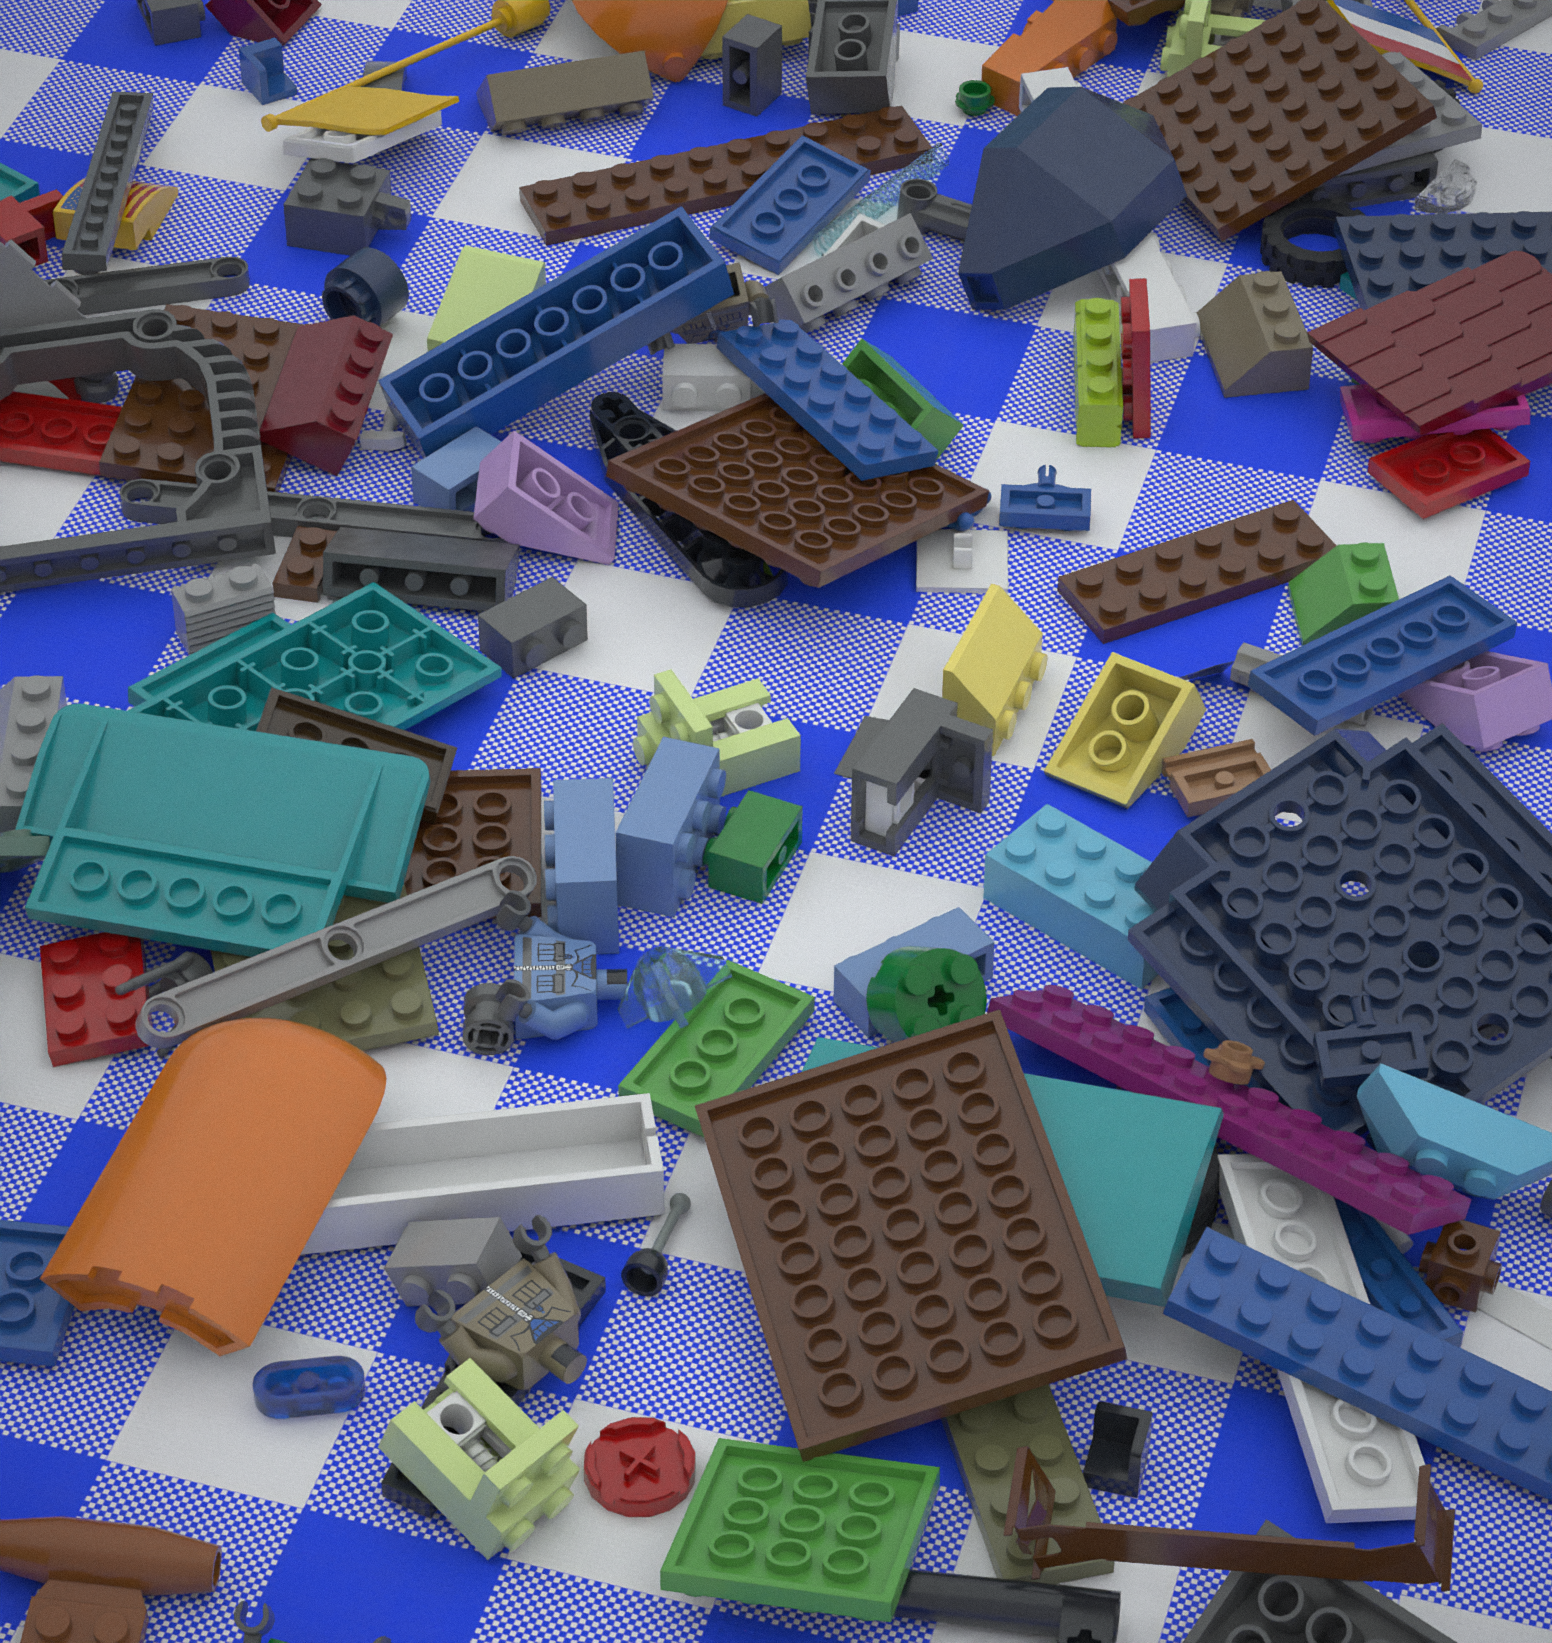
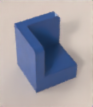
[239,37,297,105]

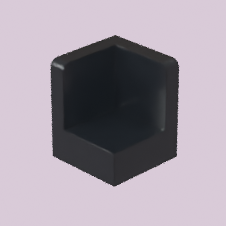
[1083,1401,1153,1498]

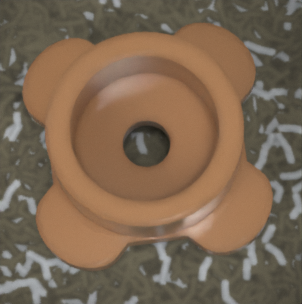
[1203,1040,1265,1085]

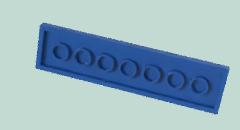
[1162,1227,1552,1501]

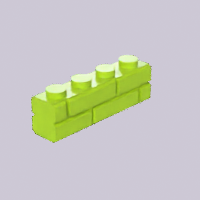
[1073,298,1123,448]

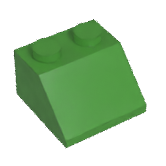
[1288,542,1399,646]

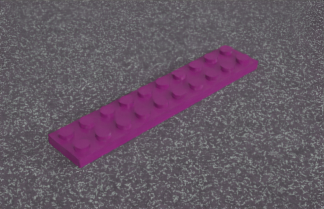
[987,985,1471,1235]

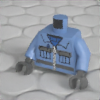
[495,890,628,1040]

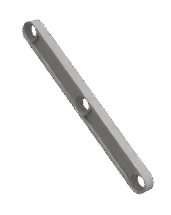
[135,856,537,1049]

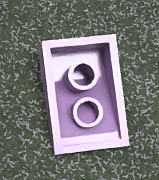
[473,431,619,565]
[1399,651,1552,752]

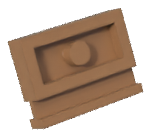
[1162,739,1271,818]

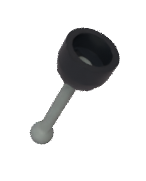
[621,1193,691,1297]

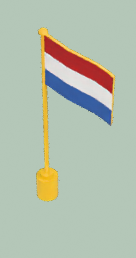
[1326,0,1483,94]

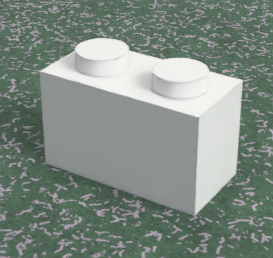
[662,344,752,411]

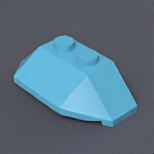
[1357,1063,1552,1200]

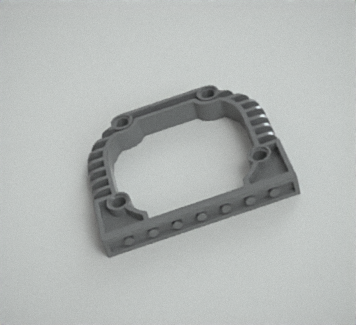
[0,309,276,593]

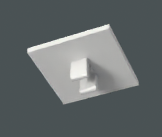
[916,529,1008,594]

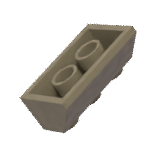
[1196,271,1313,398]

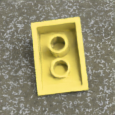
[1044,652,1206,809]

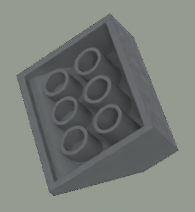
[1183,1519,1457,1643]

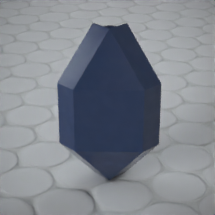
[958,87,1187,310]

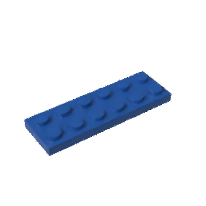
[716,319,938,481]
[1247,575,1518,736]

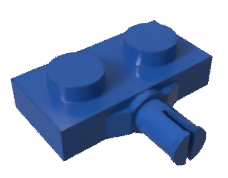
[999,465,1092,531]

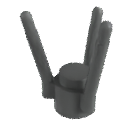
[115,951,213,1058]

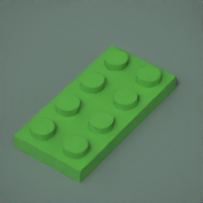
[618,960,815,1137]

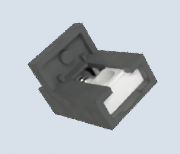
[851,688,993,856]

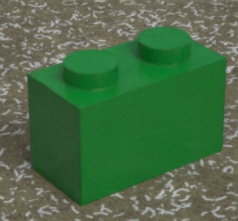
[703,790,803,904]

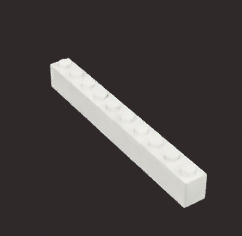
[1019,67,1200,363]

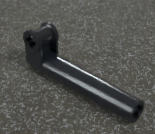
[893,1569,1121,1643]

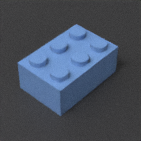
[615,737,726,917]
[544,778,620,954]

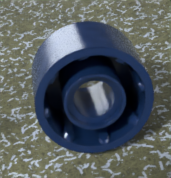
[322,247,409,327]

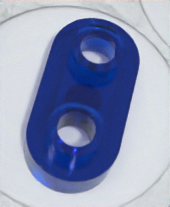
[252,1356,366,1419]

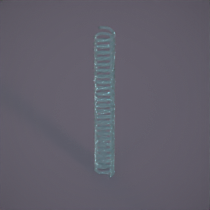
[813,143,949,256]

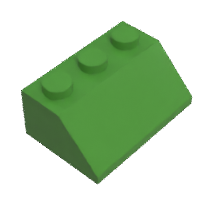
[842,338,964,460]

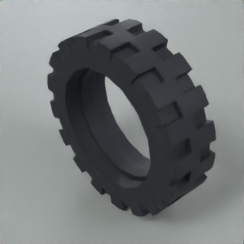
[1260,198,1365,288]

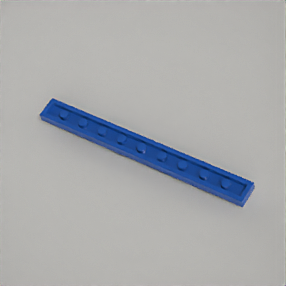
[1144,987,1463,1347]

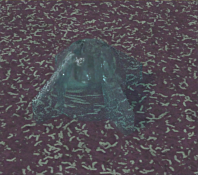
[618,946,732,1029]

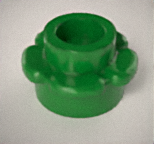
[955,80,995,116]

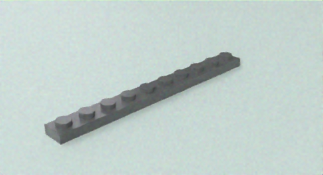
[62,91,154,275]

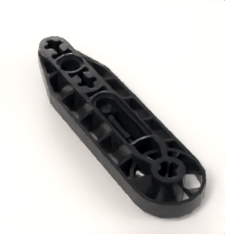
[589,392,789,607]

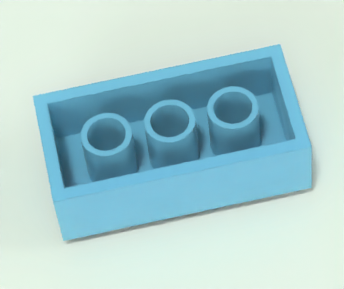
[983,804,1159,990]

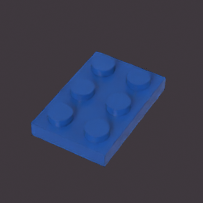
[0,1220,75,1367]

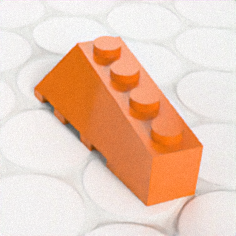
[981,0,1118,116]

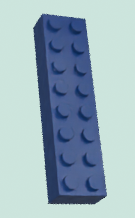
[378,206,734,459]

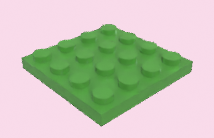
[660,1438,940,1622]

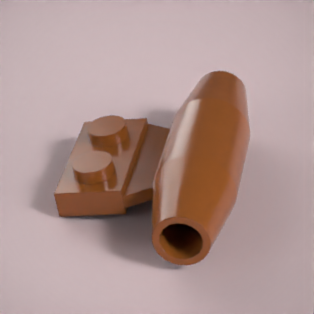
[0,1516,222,1643]

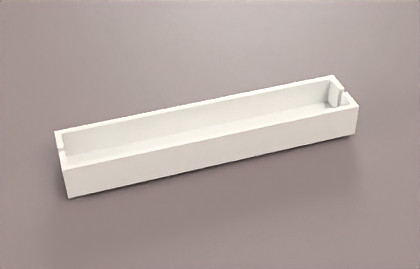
[300,1093,665,1255]

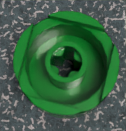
[866,946,987,1043]

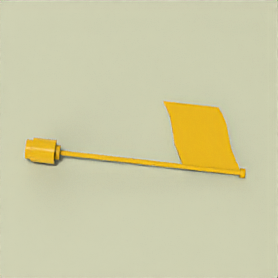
[261,0,551,135]

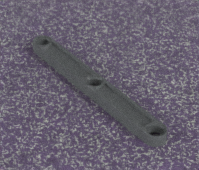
[44,257,250,315]
[120,479,511,544]

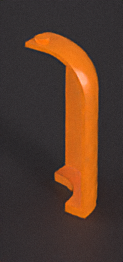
[40,1018,387,1356]

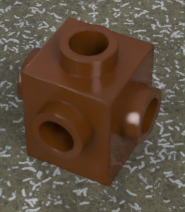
[1419,1220,1502,1313]

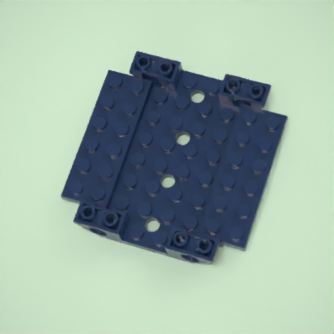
[1127,723,1552,1152]

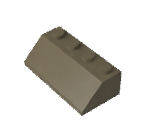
[476,51,654,135]

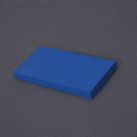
[709,135,871,275]

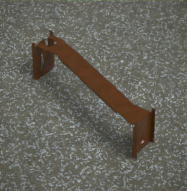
[1003,1446,1455,1592]

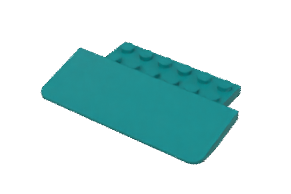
[15,704,430,957]

